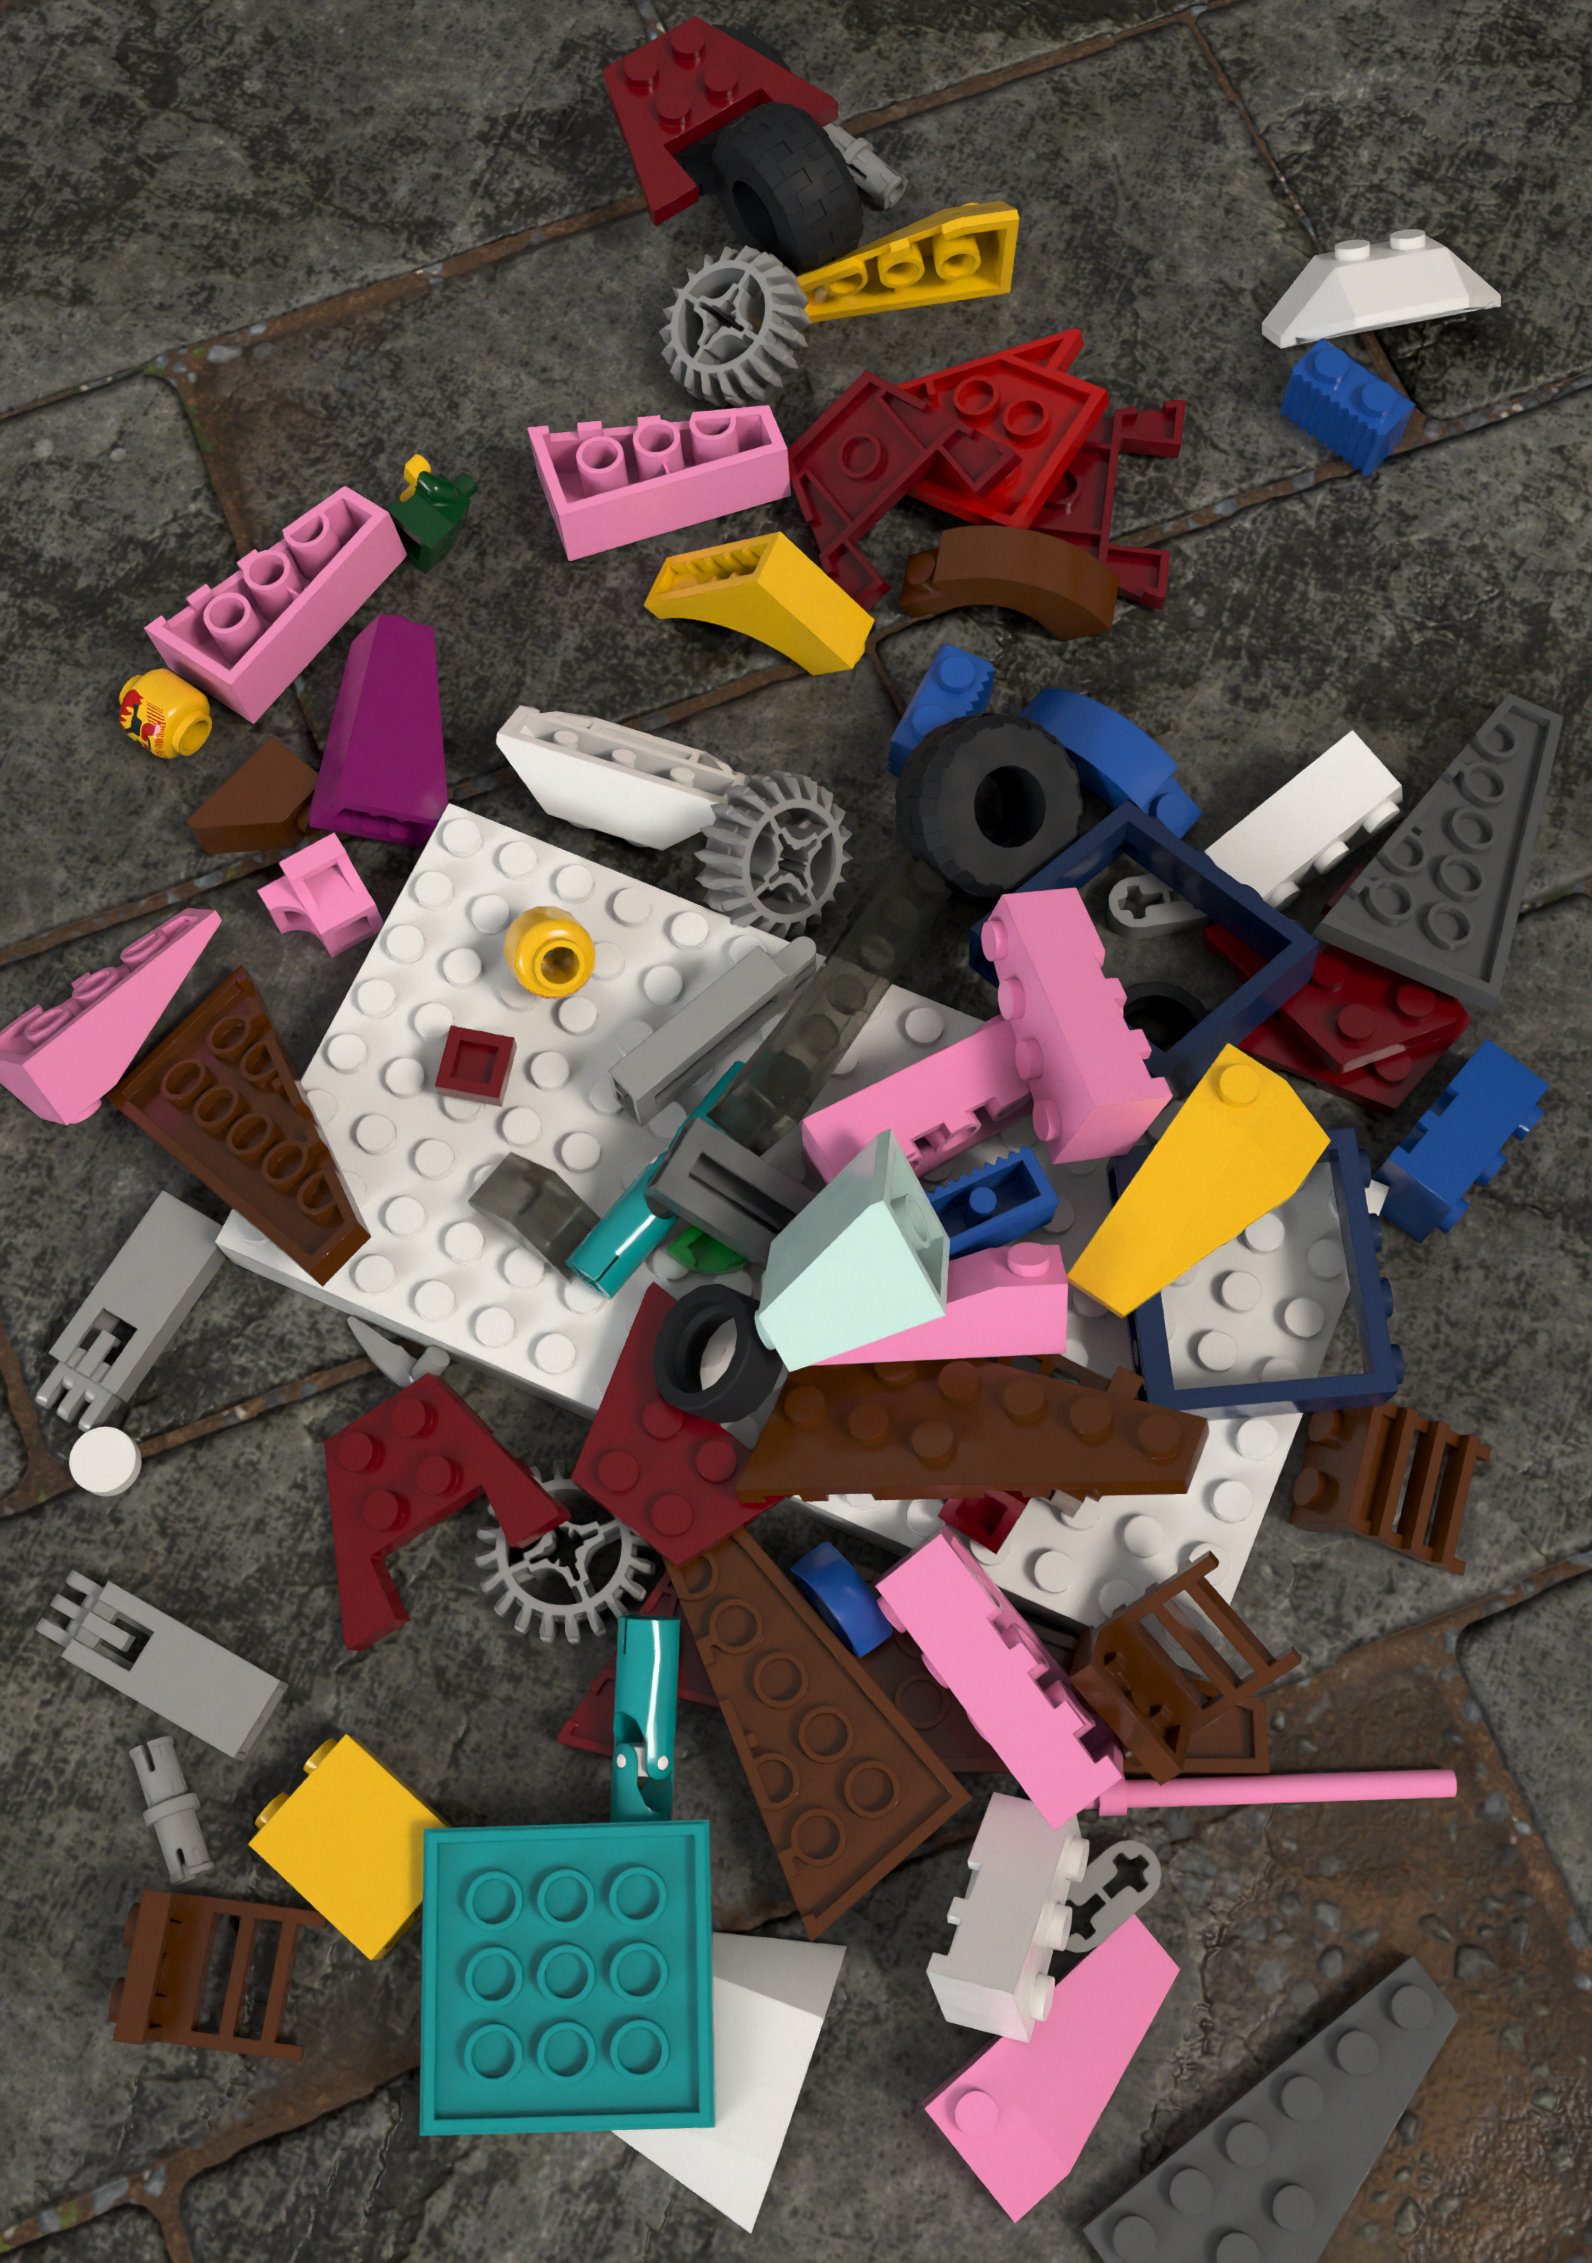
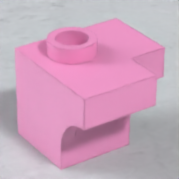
[257,833,384,958]

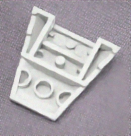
[611,1932,847,2233]

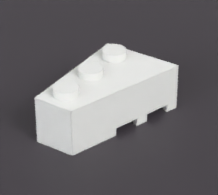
[1204,730,1404,912]
[926,1792,1089,2043]

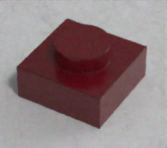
[435,1025,517,1107]
[938,1491,1032,1554]

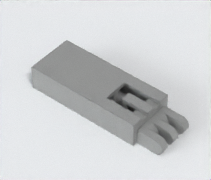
[608,936,816,1127]
[36,1190,227,1433]
[35,1569,289,1761]

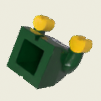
[386,454,478,574]

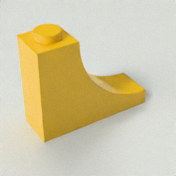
[643,532,875,676]

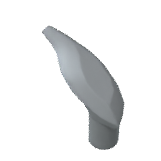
[346,1315,450,1388]

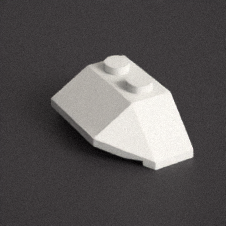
[1262,229,1501,349]
[496,705,746,851]

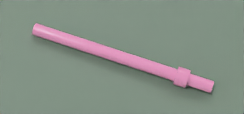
[1082,1769,1457,1816]

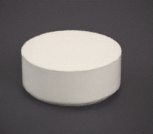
[69,1427,142,1496]

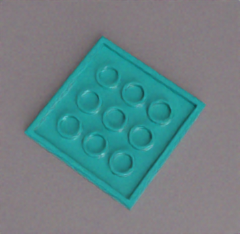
[420,1820,716,2136]

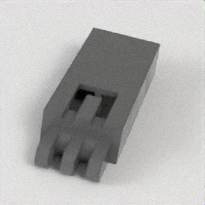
[644,1117,817,1271]

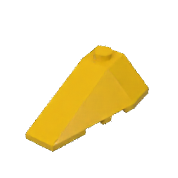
[796,201,1019,322]
[1066,1043,1331,1319]

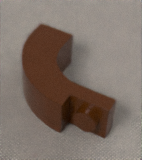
[899,525,1120,642]

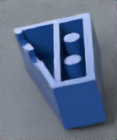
[1372,1038,1550,1244]

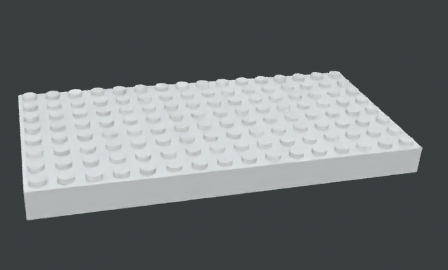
[215,803,1389,1680]

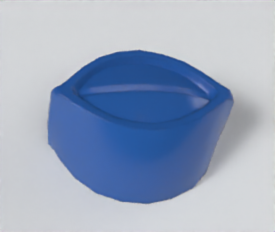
[790,1542,893,1658]

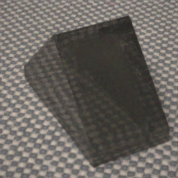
[468,1152,601,1284]

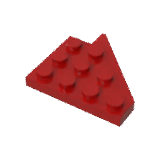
[895,328,1109,530]

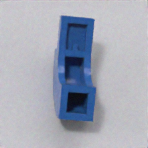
[1017,688,1203,839]

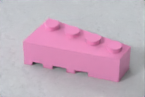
[527,405,791,561]
[144,486,407,724]
[981,887,1173,1164]
[802,1014,1034,1191]
[875,1523,1123,1831]

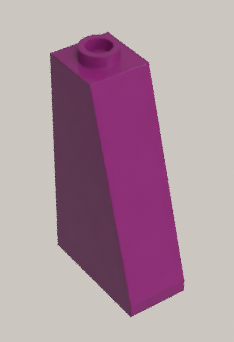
[309,614,448,848]

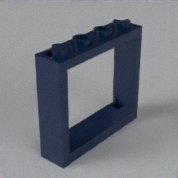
[969,800,1320,1114]
[1106,1128,1404,1421]

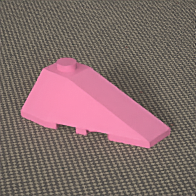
[0,908,222,1125]
[809,1242,1068,1366]
[920,1914,1180,2223]

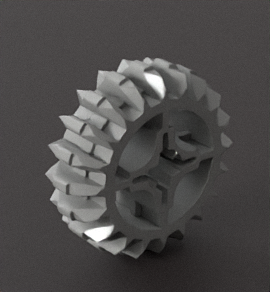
[659,246,812,408]
[693,770,853,939]
[475,1460,657,1645]

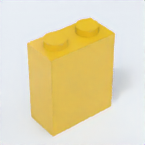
[248,1734,454,1961]

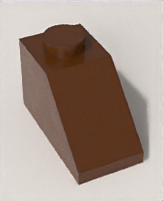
[186,736,321,854]

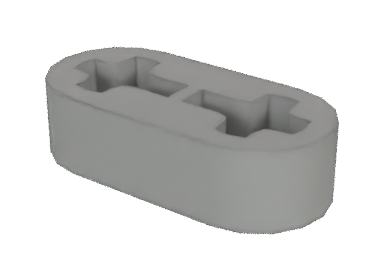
[1105,873,1214,939]
[1064,1840,1162,1953]

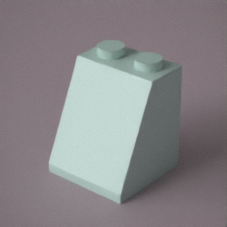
[755,1129,950,1372]

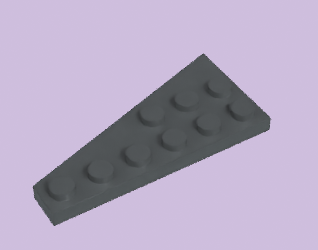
[1311,693,1564,1011]
[1079,1955,1460,2263]

